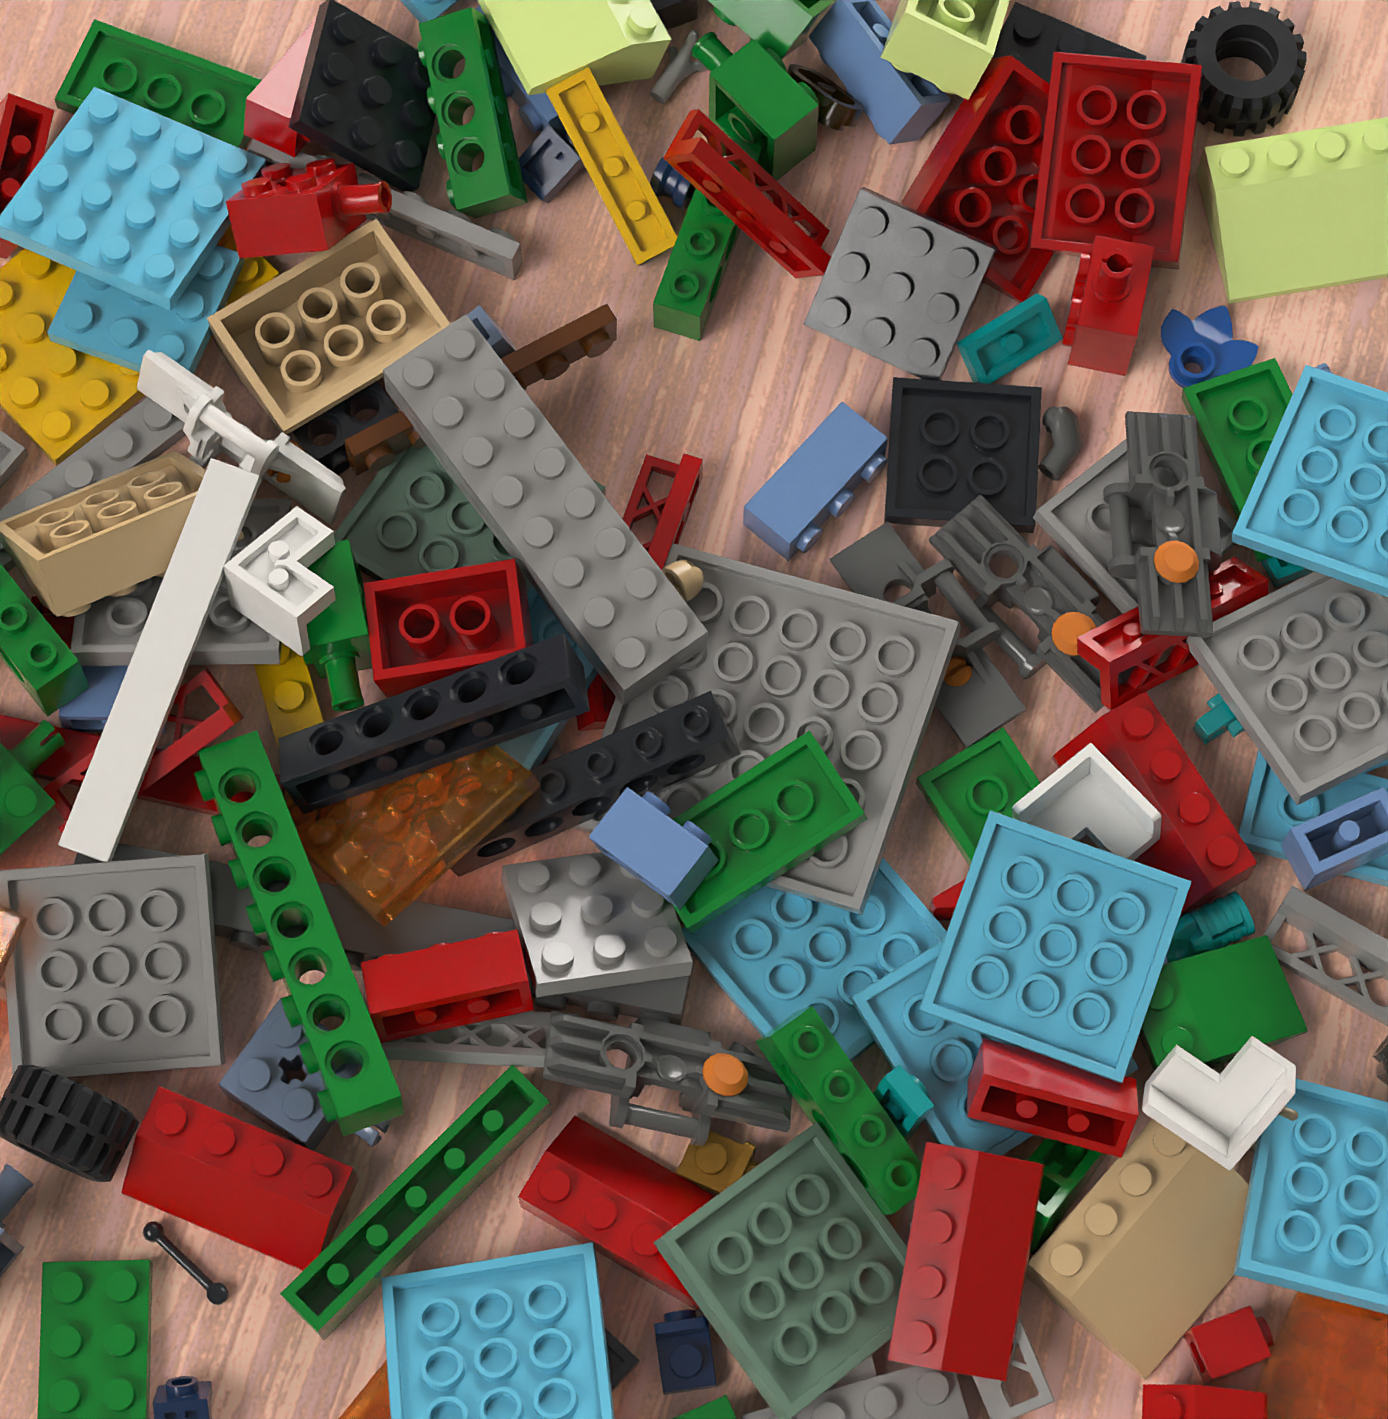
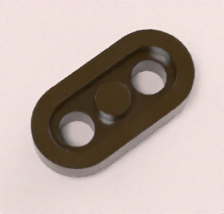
[786,64,864,131]

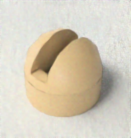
[662,560,704,602]

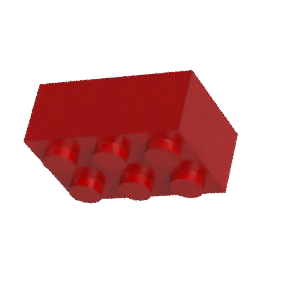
[363,559,533,698]

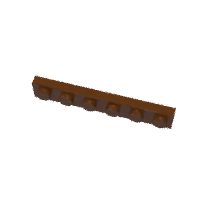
[344,304,617,476]

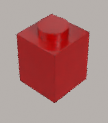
[1183,1305,1274,1386]

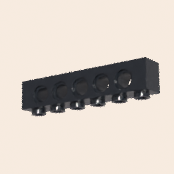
[278,634,590,815]
[425,691,741,877]

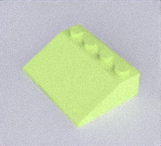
[477,0,672,95]
[1196,117,1388,304]

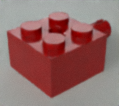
[225,158,392,258]
[1062,235,1155,376]

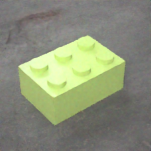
[880,0,1010,100]

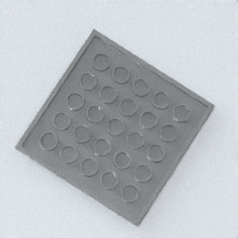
[573,543,961,915]

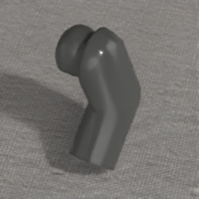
[1038,406,1082,481]

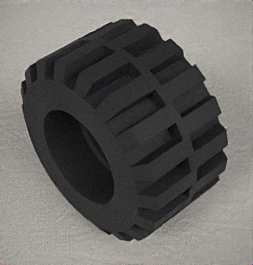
[1181,1,1307,136]
[0,1065,139,1182]

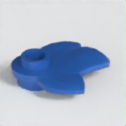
[1160,305,1258,388]

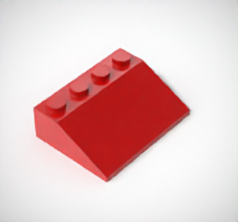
[1030,52,1203,270]
[901,56,1054,303]

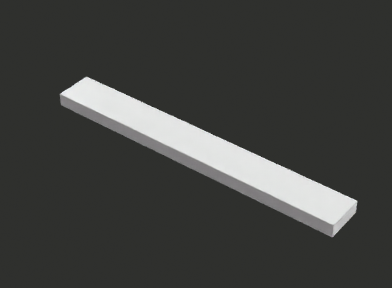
[58,458,261,862]

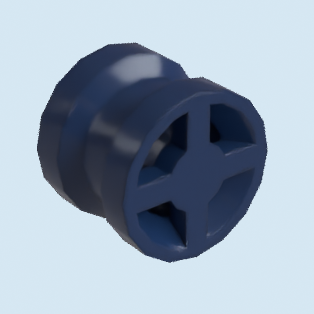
[650,151,696,210]

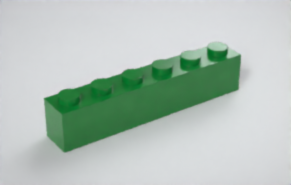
[280,1064,552,1340]

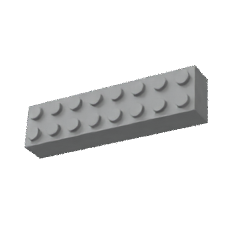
[383,314,708,706]

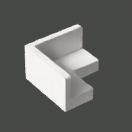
[223,506,336,656]
[1012,743,1161,861]
[1142,1036,1296,1171]

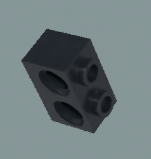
[287,381,398,475]

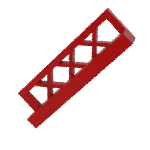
[663,109,831,279]
[622,453,703,570]
[1077,557,1269,710]
[43,668,244,833]

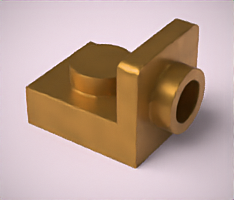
[676,1130,761,1195]

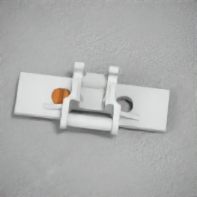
[137,349,346,525]

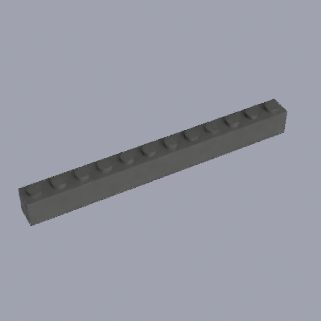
[74,843,693,1025]

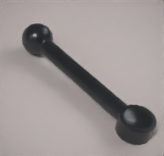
[143,1221,229,1305]

